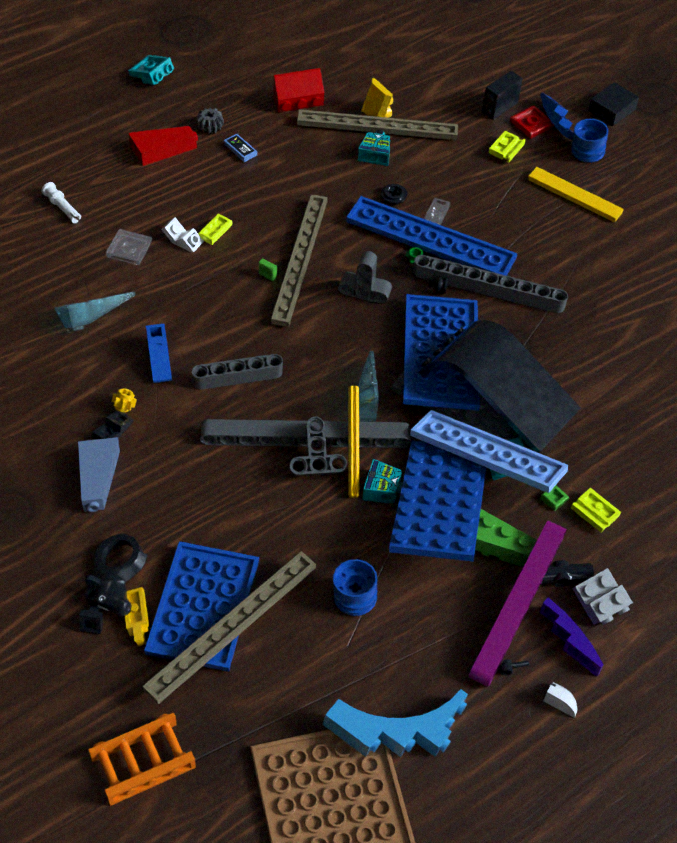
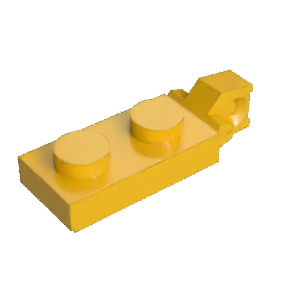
[125,587,149,646]

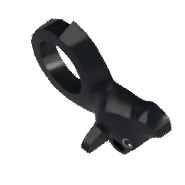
[85,534,147,617]

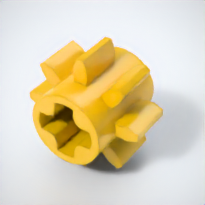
[111,388,137,412]

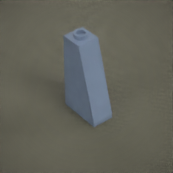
[78,437,120,512]

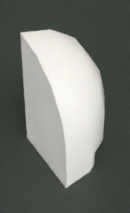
[544,682,577,718]

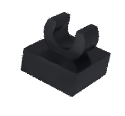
[79,606,103,634]

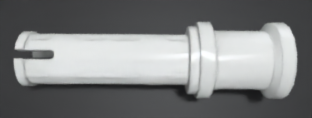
[41,182,81,223]

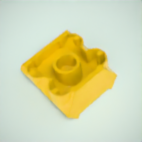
[361,78,393,118]

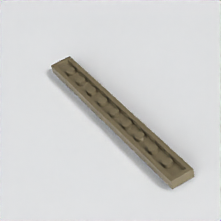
[297,109,458,140]
[271,194,327,327]
[143,551,316,704]

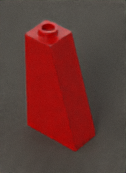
[128,126,198,166]

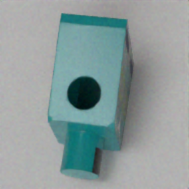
[358,130,390,166]
[362,459,403,503]

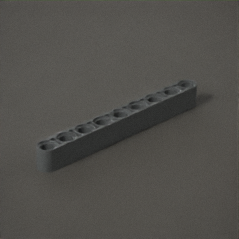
[413,255,568,313]

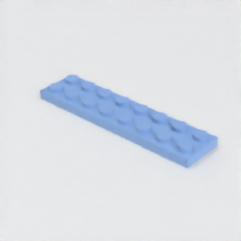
[411,410,568,493]

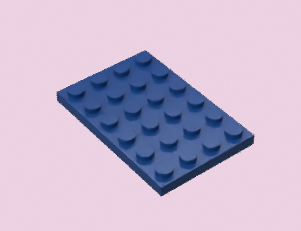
[144,541,259,672]

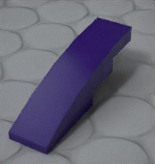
[540,598,604,677]

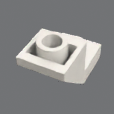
[162,218,204,253]

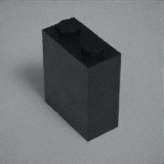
[482,71,523,120]
[588,82,639,126]

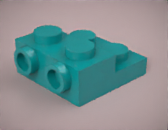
[128,55,174,85]

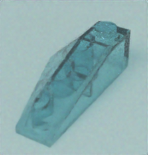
[55,291,135,331]
[357,351,379,422]

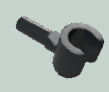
[500,659,529,676]

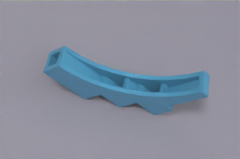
[322,689,468,757]

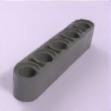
[192,354,283,390]

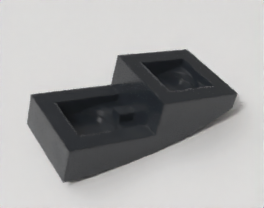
[92,410,133,440]

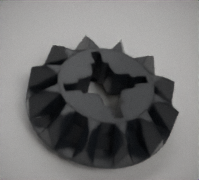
[381,184,408,205]

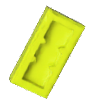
[198,214,232,245]

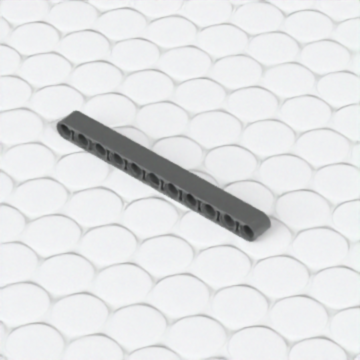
[200,419,411,448]

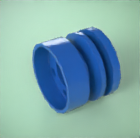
[572,119,608,162]
[333,559,377,616]

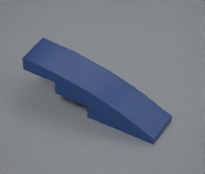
[540,92,574,140]

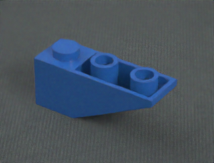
[146,324,172,383]

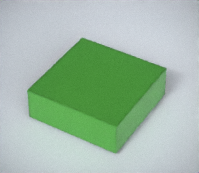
[259,258,277,281]
[541,485,569,511]

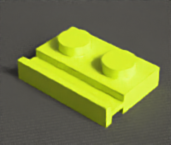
[489,131,525,163]
[571,488,621,533]

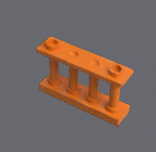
[88,712,196,806]

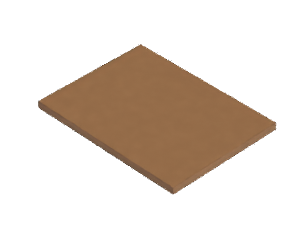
[250,730,415,843]

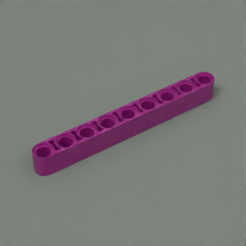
[468,520,567,687]

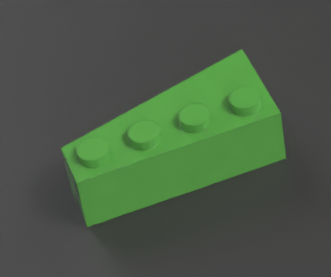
[475,509,537,567]

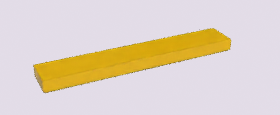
[528,167,624,223]

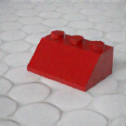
[273,68,324,112]

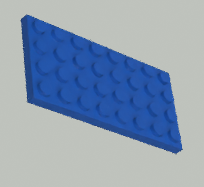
[403,294,480,411]
[389,440,487,562]

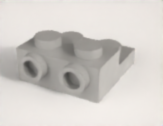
[572,568,633,625]

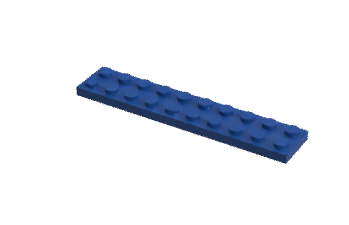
[346,196,518,276]

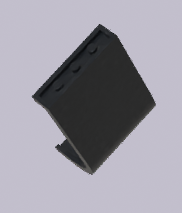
[419,320,581,453]

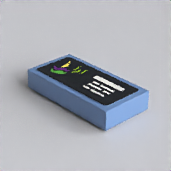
[224,134,257,162]

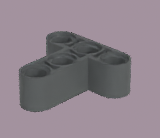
[338,251,392,304]
[289,417,347,477]

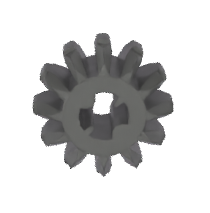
[196,107,224,134]

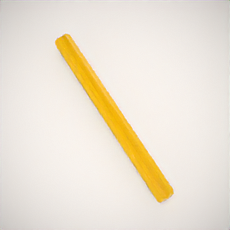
[348,386,359,498]

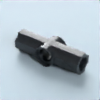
[541,560,594,587]

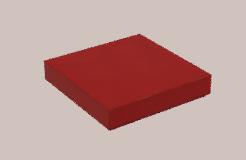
[510,105,554,139]

